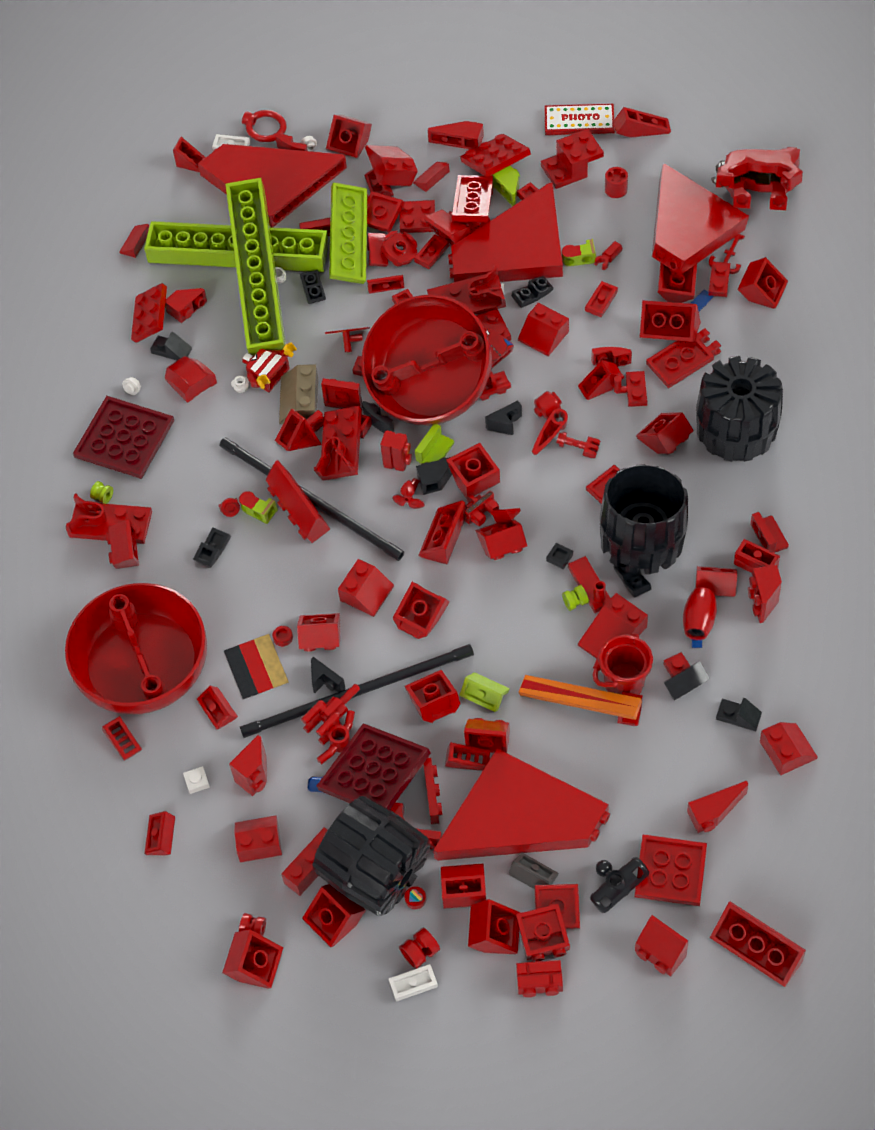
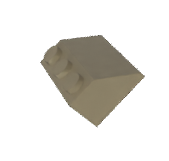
[279,364,318,424]

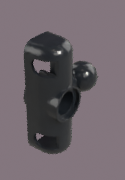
[590,857,649,913]

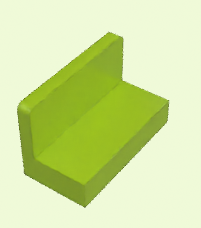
[415,424,454,464]
[459,672,510,712]

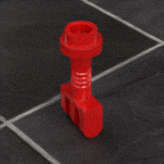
[556,432,601,458]

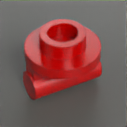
[218,498,240,517]

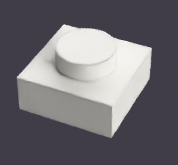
[183,766,210,794]

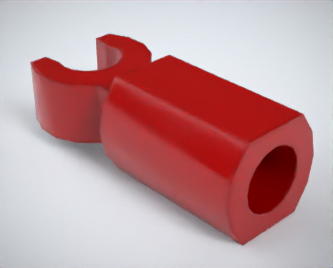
[595,241,623,270]

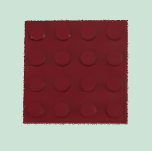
[73,395,175,479]
[316,723,431,810]

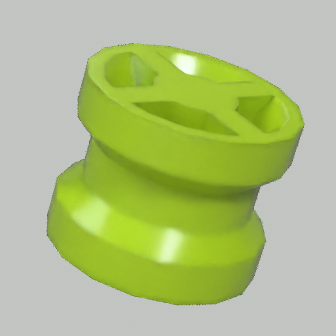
[90,481,114,504]

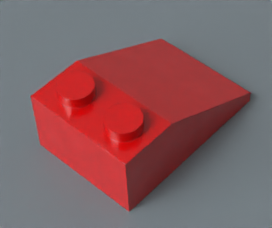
[365,145,418,186]
[578,593,648,659]

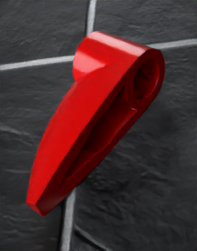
[532,409,568,455]

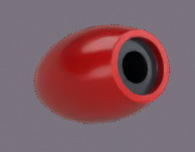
[683,587,717,640]

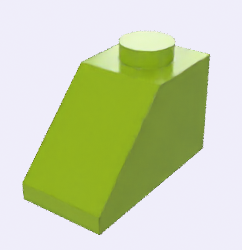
[492,166,520,206]

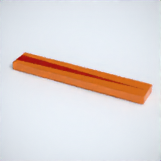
[519,675,642,720]

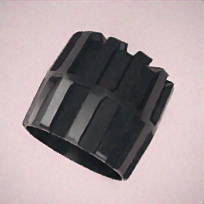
[696,356,783,462]
[599,464,688,574]
[313,796,431,916]

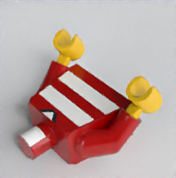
[242,342,297,393]

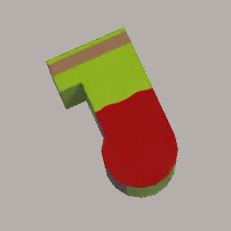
[562,239,596,266]
[239,491,278,524]

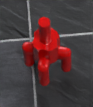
[301,684,360,746]

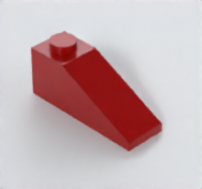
[613,107,671,138]
[427,121,484,149]
[687,780,749,833]

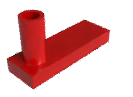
[568,556,611,613]

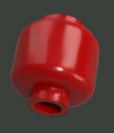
[533,391,562,419]

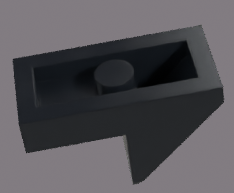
[150,332,192,361]
[485,400,522,435]
[311,657,346,693]
[716,697,762,731]

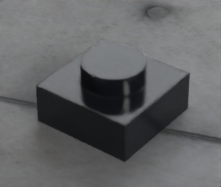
[546,543,573,570]

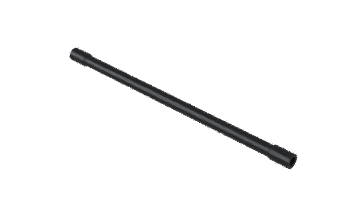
[219,437,404,561]
[240,644,474,738]

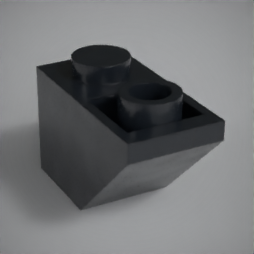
[416,457,452,495]

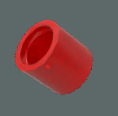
[605,167,628,198]

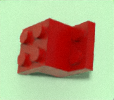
[541,129,604,189]

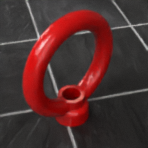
[242,110,287,142]

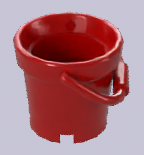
[592,634,653,695]

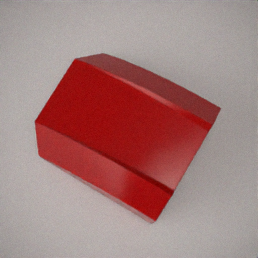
[165,356,217,403]
[393,581,450,639]
[404,669,460,723]

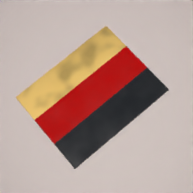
[224,634,289,700]

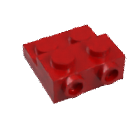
[516,904,570,962]

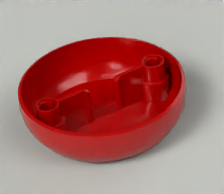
[361,295,492,426]
[65,583,207,714]

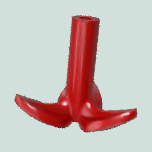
[392,478,425,509]

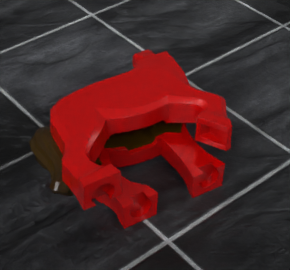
[711,147,803,210]

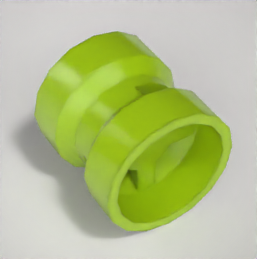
[562,585,589,611]

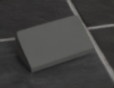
[509,853,559,889]

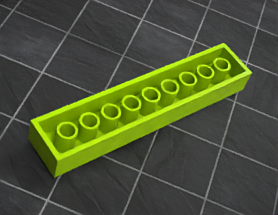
[225,178,286,356]
[144,221,329,272]

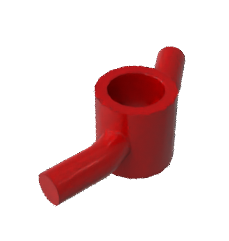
[316,710,355,765]

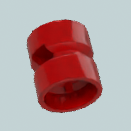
[399,927,440,969]

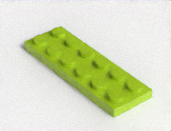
[329,182,367,284]

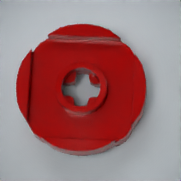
[381,231,417,267]

